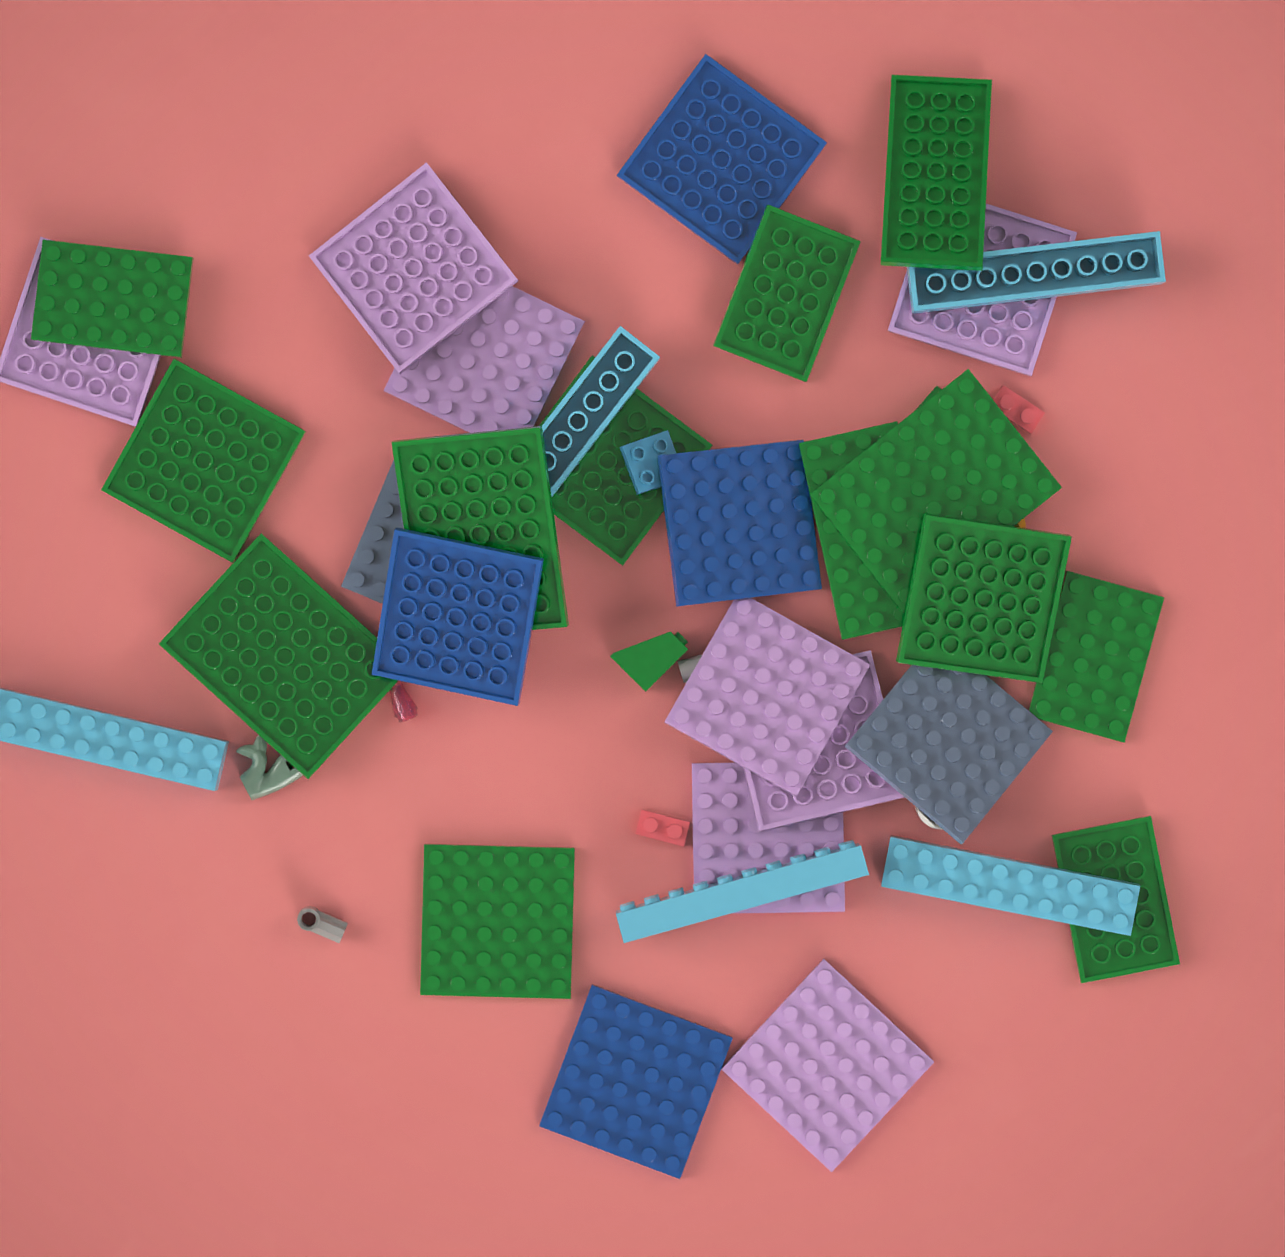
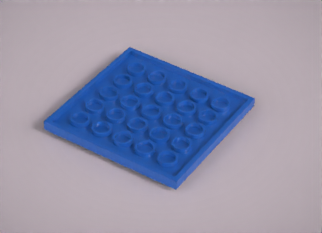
[617,54,827,265]
[658,440,822,607]
[372,528,544,706]
[539,984,733,1179]

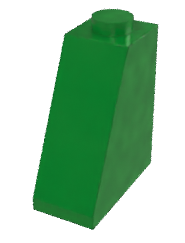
[610,631,688,692]

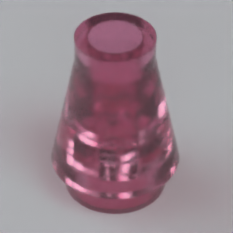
[390,683,418,722]

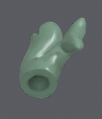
[236,735,303,800]

